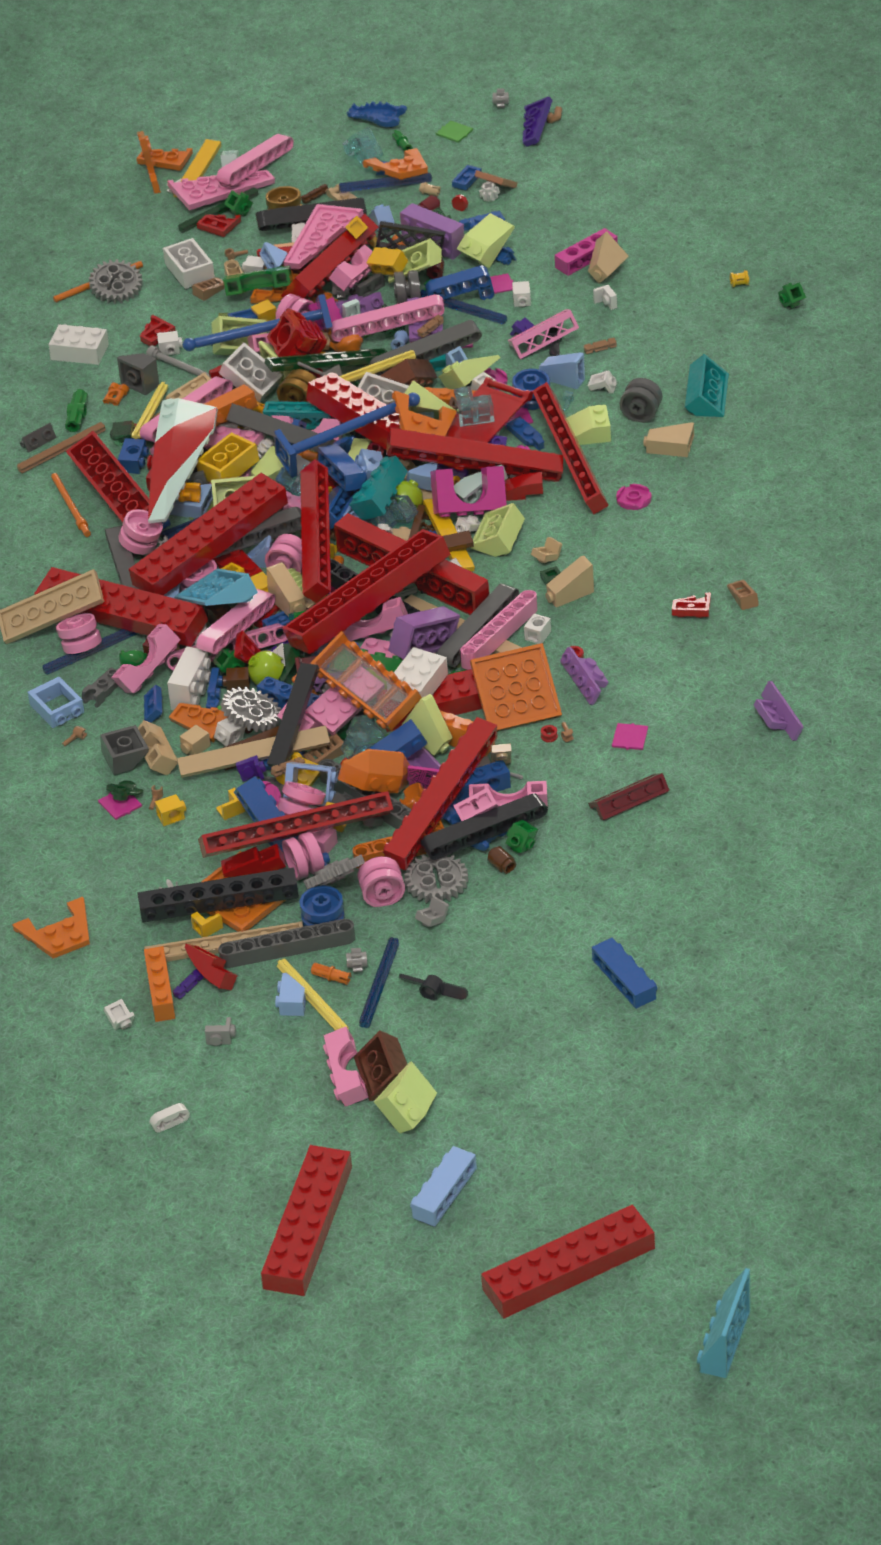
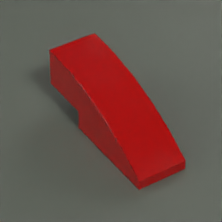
[505,472,543,501]
[221,844,286,877]
[185,944,238,990]

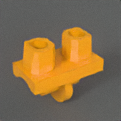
[178,482,201,502]

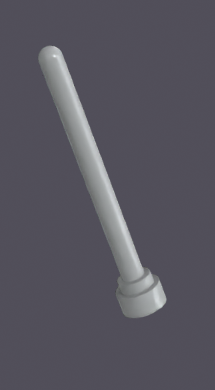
[146,345,209,376]

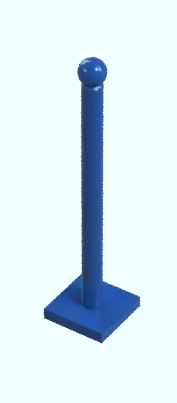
[182,294,332,352]
[274,392,420,478]

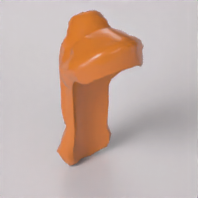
[322,330,363,352]

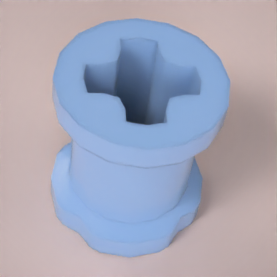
[391,330,409,350]

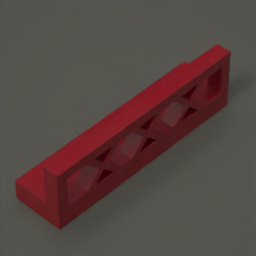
[588,773,670,820]

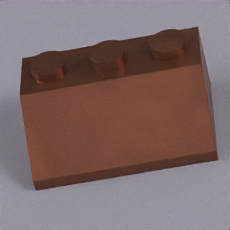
[380,359,438,387]
[354,1030,407,1101]

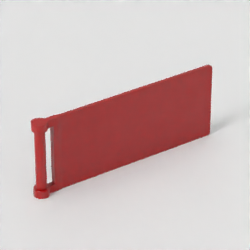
[443,377,533,471]

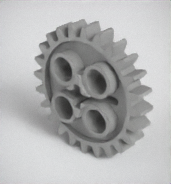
[89,259,143,304]
[220,687,281,732]
[304,854,365,889]
[404,855,468,903]

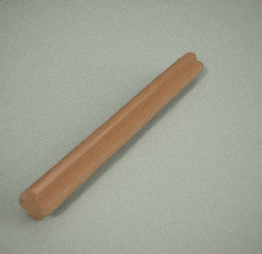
[17,422,106,473]

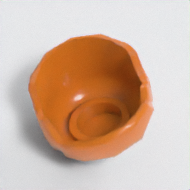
[399,783,424,809]

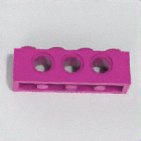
[554,228,618,276]

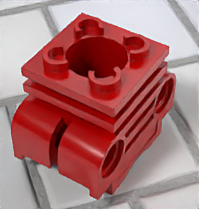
[267,308,328,357]

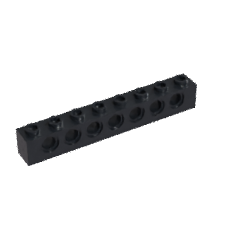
[137,867,299,923]

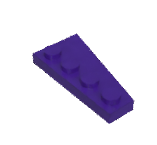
[522,96,553,147]

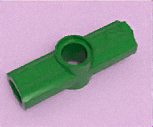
[65,389,88,432]

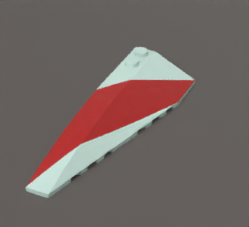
[148,398,218,524]

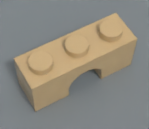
[138,720,178,775]

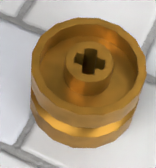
[265,186,302,210]
[277,369,317,402]

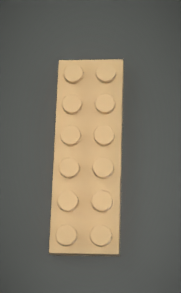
[0,569,104,644]

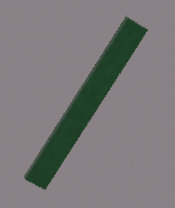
[264,348,387,372]

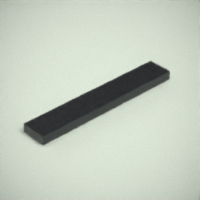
[267,663,320,767]

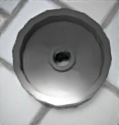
[393,270,421,304]
[619,378,663,423]

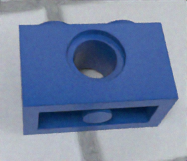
[118,438,149,474]

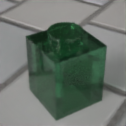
[110,420,136,446]

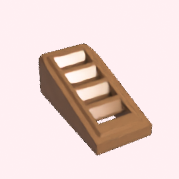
[192,277,224,301]
[727,580,759,610]
[303,734,346,764]

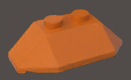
[338,749,410,793]

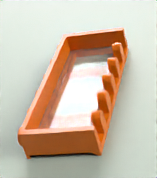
[310,631,422,732]

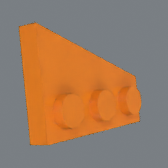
[136,148,193,171]
[169,703,229,742]

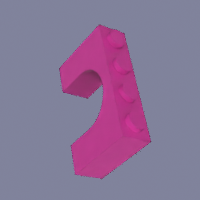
[430,466,506,517]

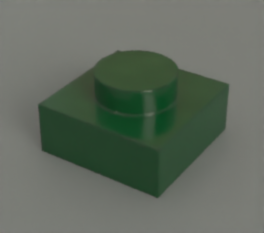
[540,566,561,584]

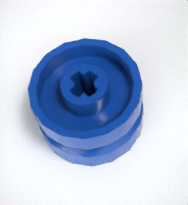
[512,369,550,410]
[300,885,345,927]

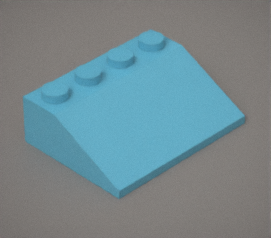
[174,568,258,606]
[697,1268,750,1378]

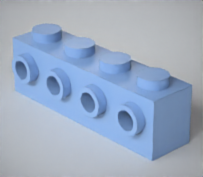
[410,1146,477,1227]

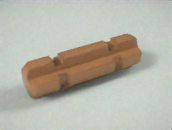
[417,315,444,338]
[584,338,617,354]
[271,757,305,777]

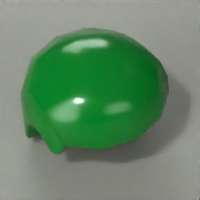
[119,650,147,666]

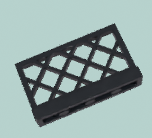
[376,221,445,254]

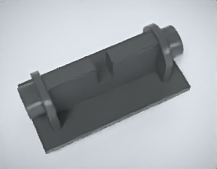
[20,423,56,453]

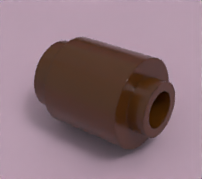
[488,846,516,874]

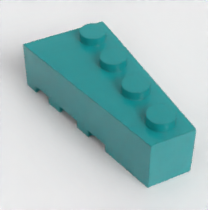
[349,456,408,520]

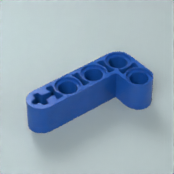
[425,266,494,300]

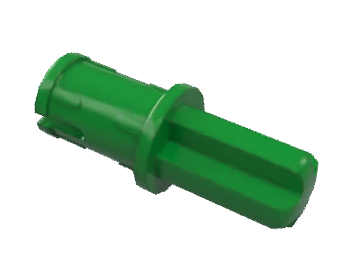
[392,130,413,151]

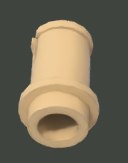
[419,182,441,197]

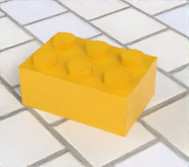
[196,432,260,482]

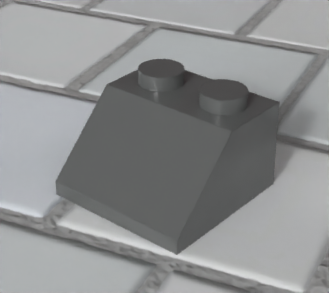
[117,353,159,395]
[100,725,149,775]

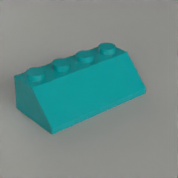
[685,354,729,417]

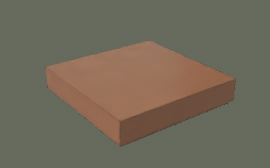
[475,170,518,188]

